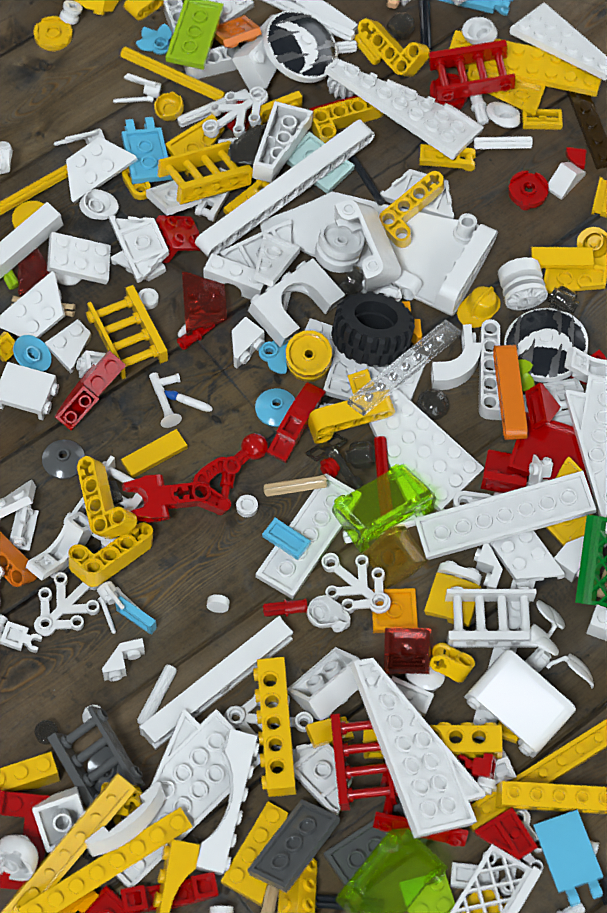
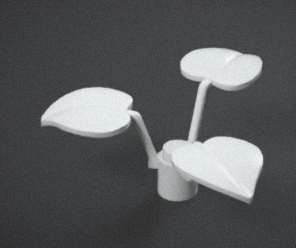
[525,600,594,688]

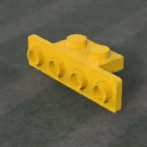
[278,858,317,913]

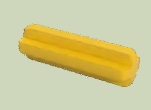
[353,33,381,65]

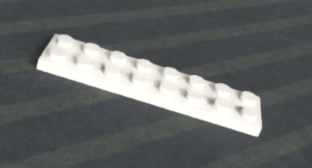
[414,471,596,560]

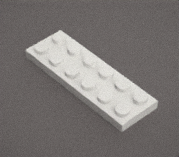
[256,474,362,599]

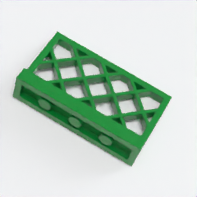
[575,515,607,607]

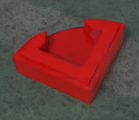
[566,147,586,170]

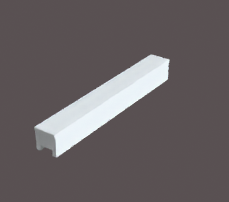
[0,202,63,279]
[139,616,293,750]

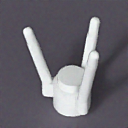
[113,73,162,103]
[54,128,105,146]
[97,581,142,634]

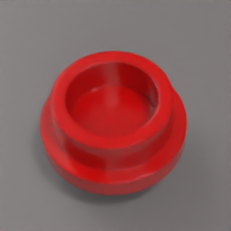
[320,457,340,478]

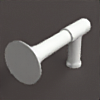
[149,372,182,428]

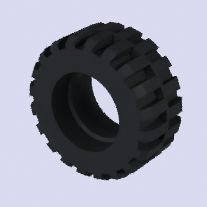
[331,291,415,367]

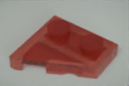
[18,248,50,297]

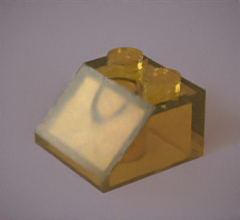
[363,526,428,589]

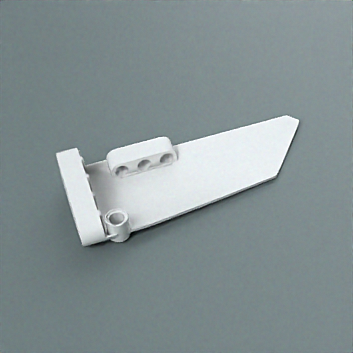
[260,191,498,317]

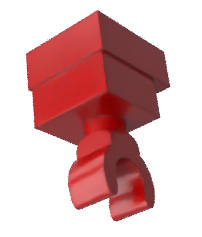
[457,753,497,780]

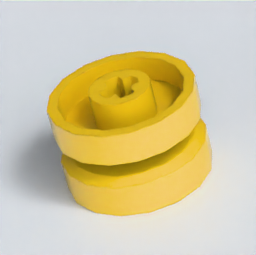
[286,330,332,382]

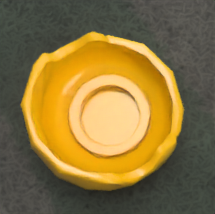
[154,91,184,121]

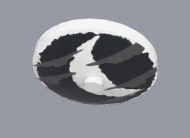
[263,10,338,83]
[504,308,588,383]

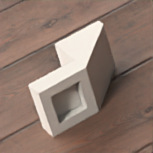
[474,543,503,589]
[102,638,145,681]

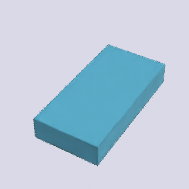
[262,518,311,560]
[116,596,157,634]

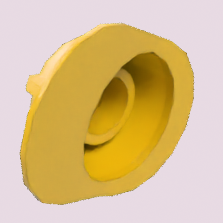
[576,227,607,267]
[457,286,501,328]

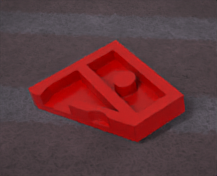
[474,807,538,860]

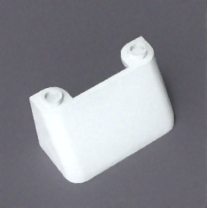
[334,199,401,292]
[464,649,576,758]

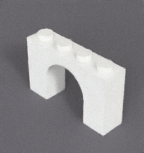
[248,258,345,347]

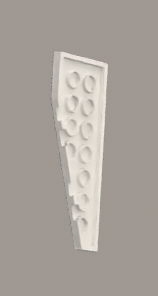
[324,58,484,160]

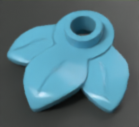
[136,24,172,55]
[259,340,288,374]

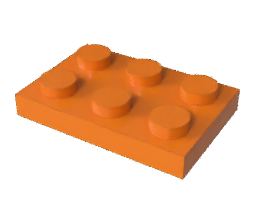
[214,15,262,48]

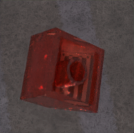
[384,628,433,674]

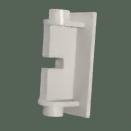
[526,455,553,487]
[9,505,39,551]

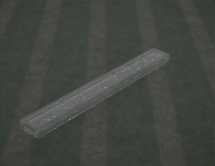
[347,319,462,416]

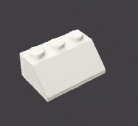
[287,647,360,721]

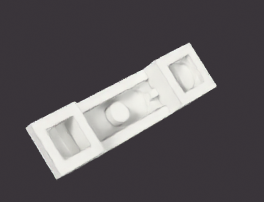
[85,781,165,857]

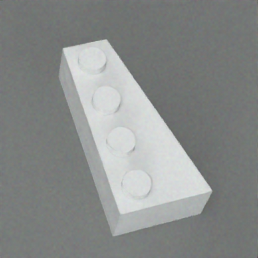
[231,14,277,90]
[252,101,313,183]

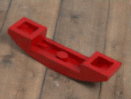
[120,872,219,913]

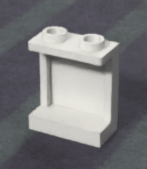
[0,362,59,420]

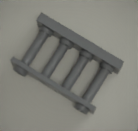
[47,706,145,808]

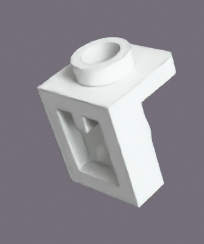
[76,350,106,378]

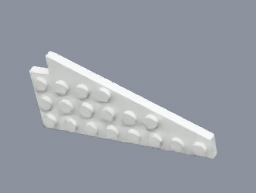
[346,361,484,512]
[564,375,607,535]
[350,658,486,839]
[116,709,260,888]

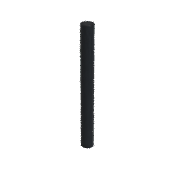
[349,154,385,206]

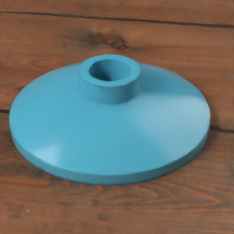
[13,335,52,372]
[255,388,295,427]

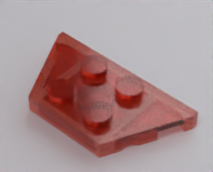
[182,272,227,336]

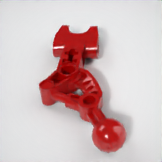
[122,433,268,523]

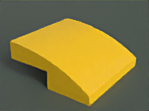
[424,572,481,627]

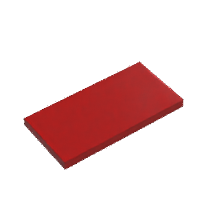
[507,412,593,497]

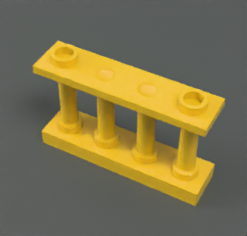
[157,141,253,205]
[86,285,168,379]

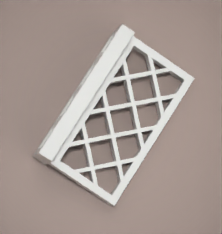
[450,844,542,913]

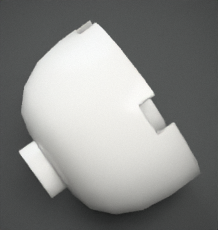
[0,835,38,881]

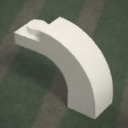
[431,324,481,390]
[565,347,607,383]
[26,511,93,580]

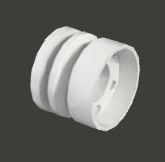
[498,257,548,310]

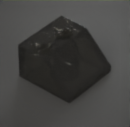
[228,124,266,165]

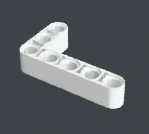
[164,0,240,79]
[478,319,529,420]

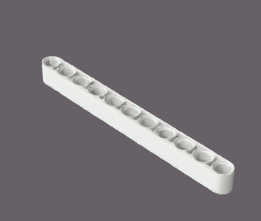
[195,120,375,258]

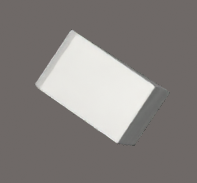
[548,162,586,200]

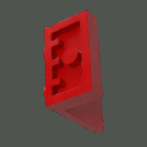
[155,215,201,263]
[480,450,527,493]

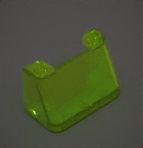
[332,464,436,553]
[335,829,448,913]

